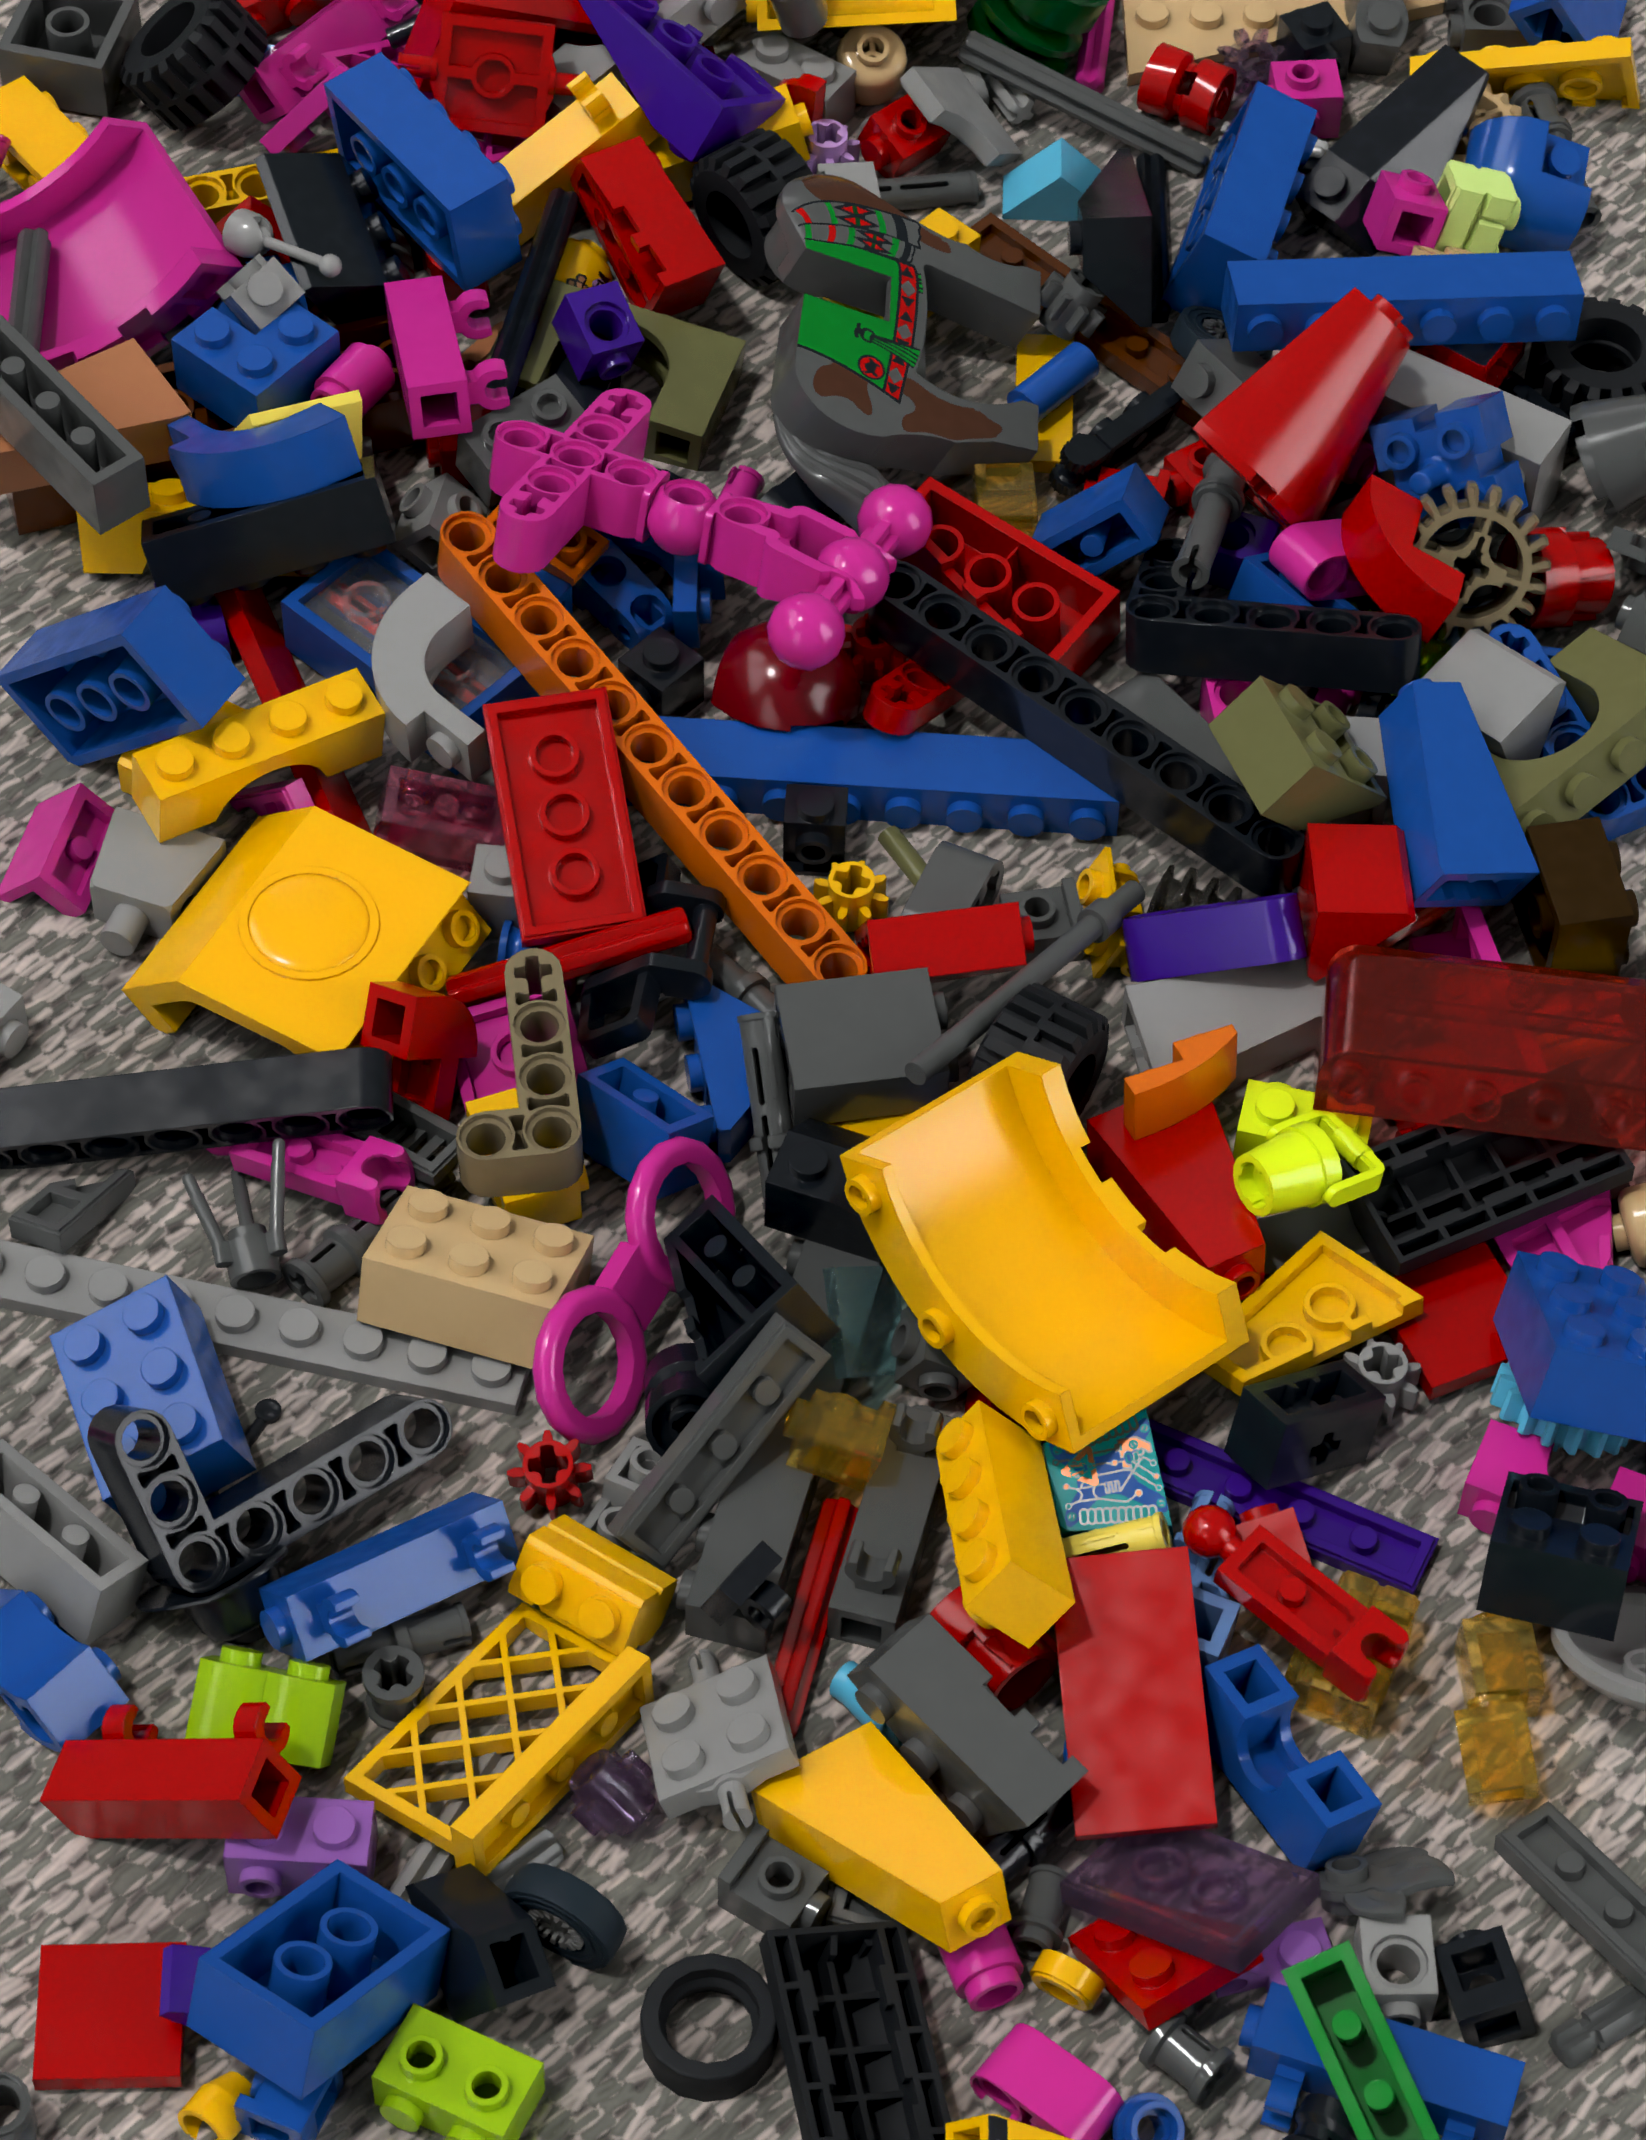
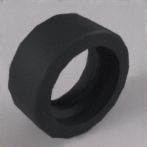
[640,1953,778,2102]

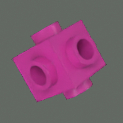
[1268,59,1344,139]

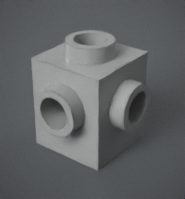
[391,472,489,577]

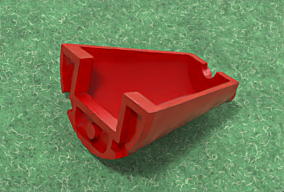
[1192,287,1414,531]

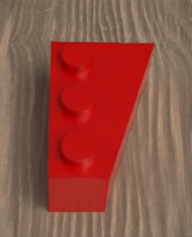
[570,136,726,316]

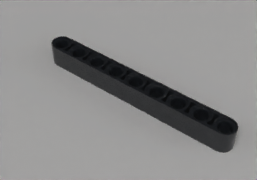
[868,561,1305,897]

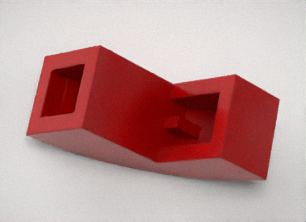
[1341,474,1465,643]

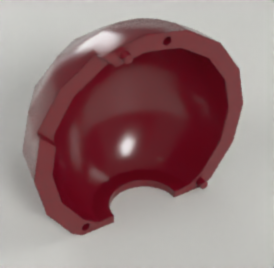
[711,620,862,732]

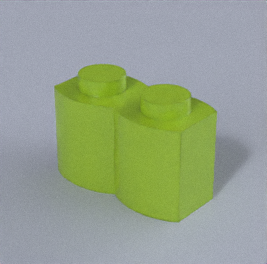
[185,1645,347,1769]

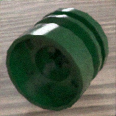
[966,0,1109,75]

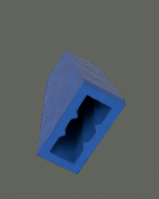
[1379,678,1540,908]

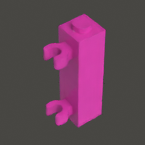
[239,0,420,124]
[384,275,510,440]

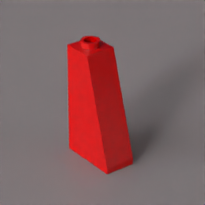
[1087,1101,1266,1301]

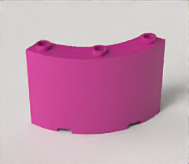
[0,117,243,371]

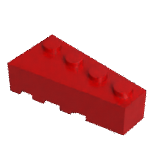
[900,476,1120,677]

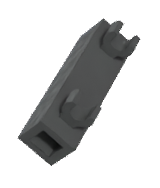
[827,1402,956,1649]

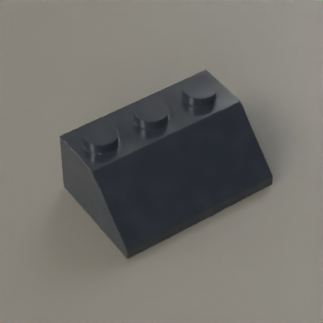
[254,153,411,325]

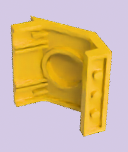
[121,806,492,1061]

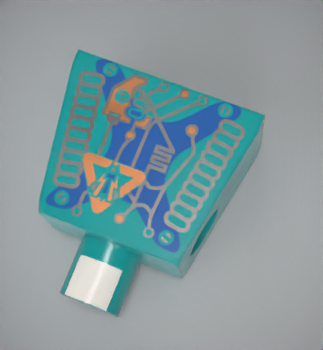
[1042,1408,1174,1548]

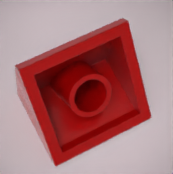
[1297,823,1416,982]

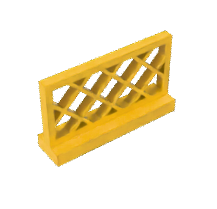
[343,1602,655,1876]

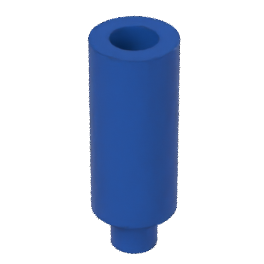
[1007,342,1099,423]

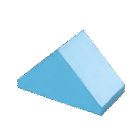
[1002,137,1102,221]

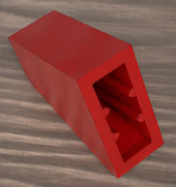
[854,902,1035,983]

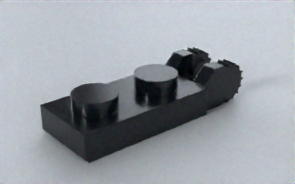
[1048,381,1183,497]

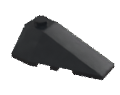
[1295,44,1490,257]

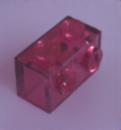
[373,765,504,872]

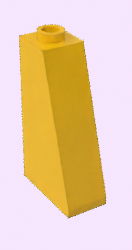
[751,1721,1012,1953]

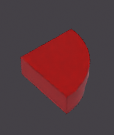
[777,74,827,123]

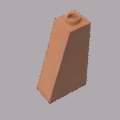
[0,338,192,495]

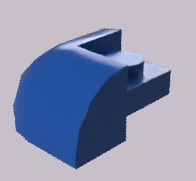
[1465,116,1592,252]

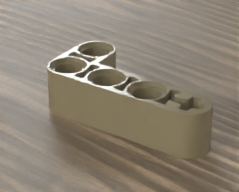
[456,948,584,1198]

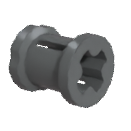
[362,1645,425,1730]
[1139,2011,1236,2105]

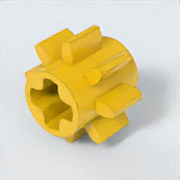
[813,860,889,933]

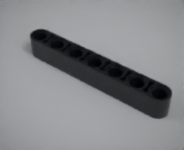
[0,1047,394,1169]

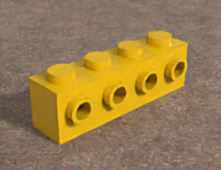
[935,1400,1075,1649]

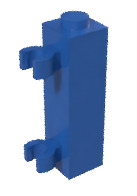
[258,1492,520,1662]
[1238,1981,1526,2140]

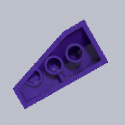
[578,0,786,162]

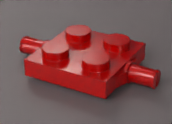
[397,11,590,138]

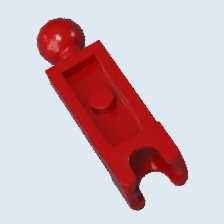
[1182,1505,1409,1703]

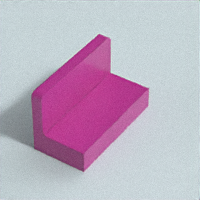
[0,783,115,917]

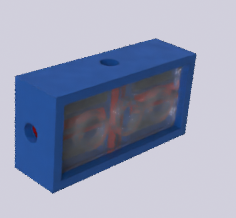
[281,549,540,776]

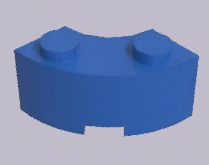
[0,1589,129,1753]

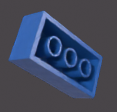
[324,52,522,292]
[1161,81,1318,313]
[0,585,246,766]

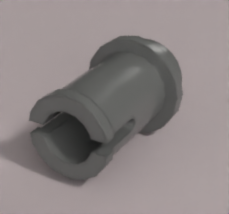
[1007,1864,1074,1961]

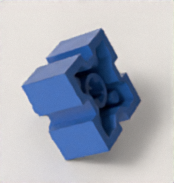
[1369,391,1529,534]

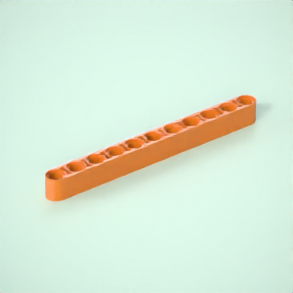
[437,511,868,984]

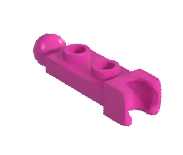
[206,1134,415,1225]

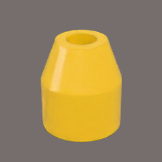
[177,2071,252,2140]

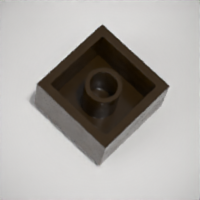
[1511,817,1639,997]

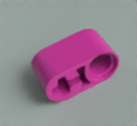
[1269,518,1368,601]
[970,2023,1124,2140]

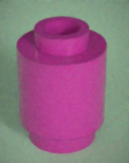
[310,342,395,418]
[936,1923,1024,2011]

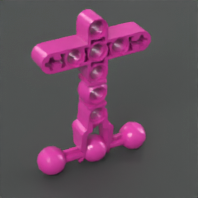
[488,388,933,671]

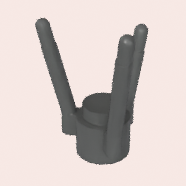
[182,1138,288,1290]

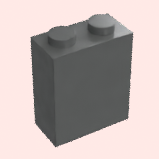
[774,967,959,1127]

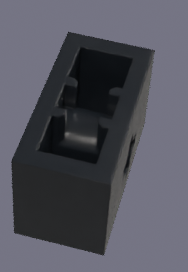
[1224,1359,1386,1490]

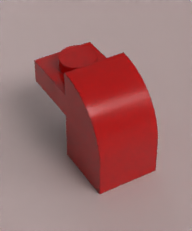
[360,981,478,1121]

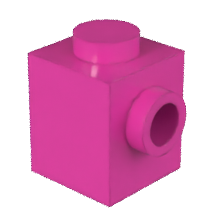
[1362,169,1449,256]

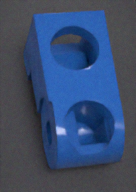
[572,538,674,649]

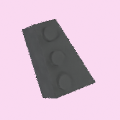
[847,1613,1088,1838]

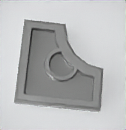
[899,66,1022,166]

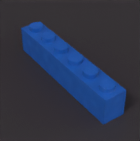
[1221,251,1585,352]

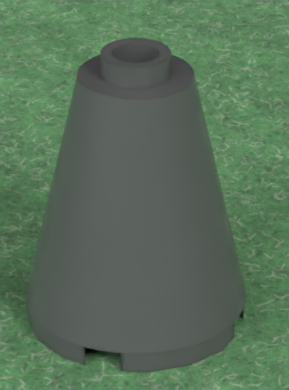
[1570,394,1646,515]

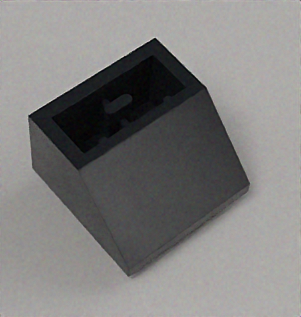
[1476,1471,1644,1642]

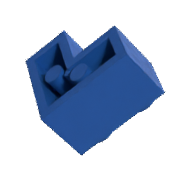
[171,303,341,428]

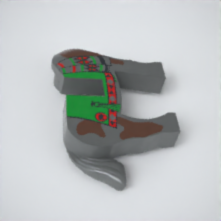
[764,174,1041,533]

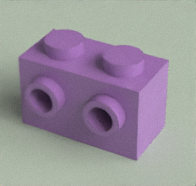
[223,1796,378,1899]

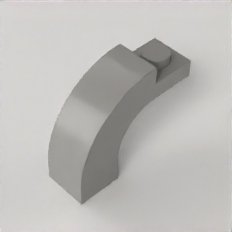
[371,572,490,782]

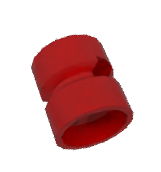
[1137,42,1237,136]

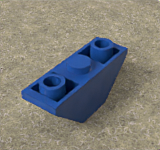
[673,985,760,1163]

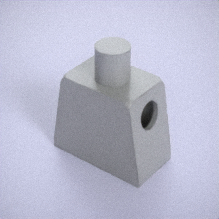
[90,807,227,956]

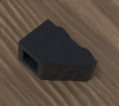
[405,1863,556,2023]

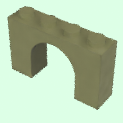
[486,280,746,471]
[1490,627,1646,835]

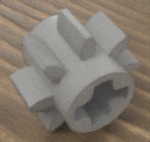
[1343,1338,1422,1424]

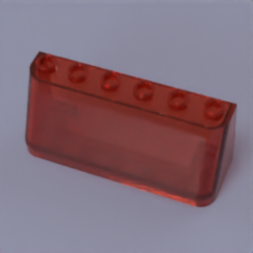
[1313,944,1646,1151]

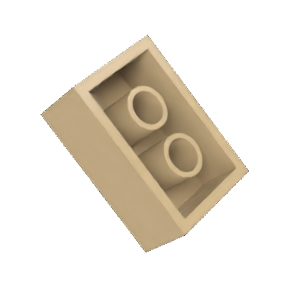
[357,1185,594,1369]

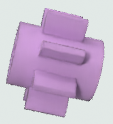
[804,119,861,174]

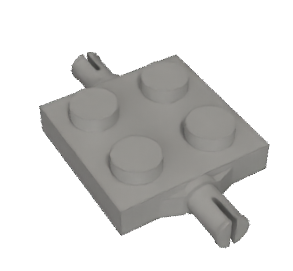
[639,1649,800,1831]

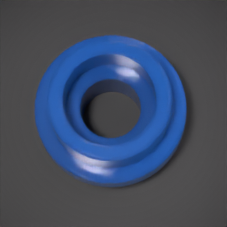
[1112,2092,1185,2140]

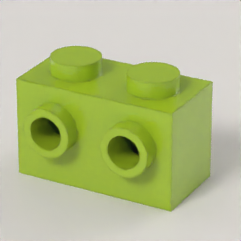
[371,2003,545,2140]

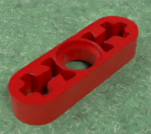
[862,659,965,736]

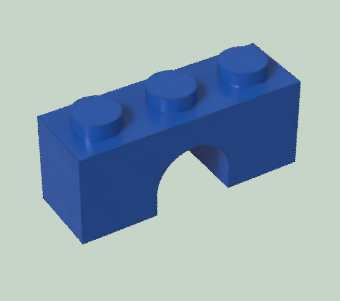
[1202,1644,1382,1876]

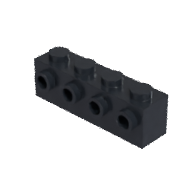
[141,455,396,607]

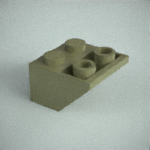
[1208,675,1387,831]

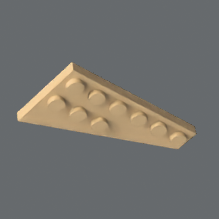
[1121,0,1445,87]

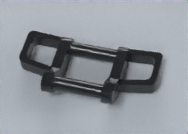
[577,853,726,1059]

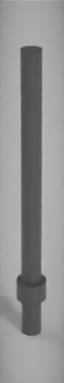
[905,880,1145,1085]

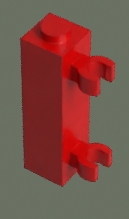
[39,1702,302,1839]

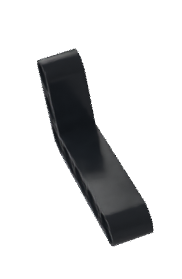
[1125,538,1422,694]
[87,1394,452,1594]

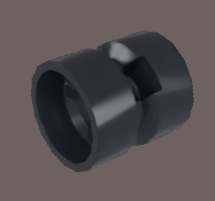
[644,1343,712,1456]

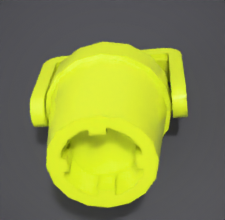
[1233,1108,1385,1217]

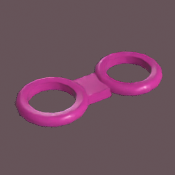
[532,1136,736,1445]

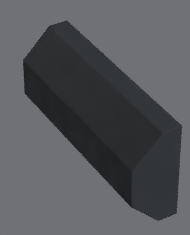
[1340,1066,1635,1277]
[759,1921,951,2140]

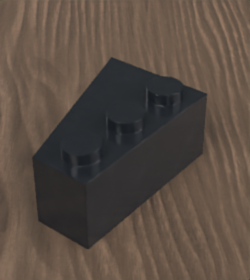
[663,1195,840,1392]

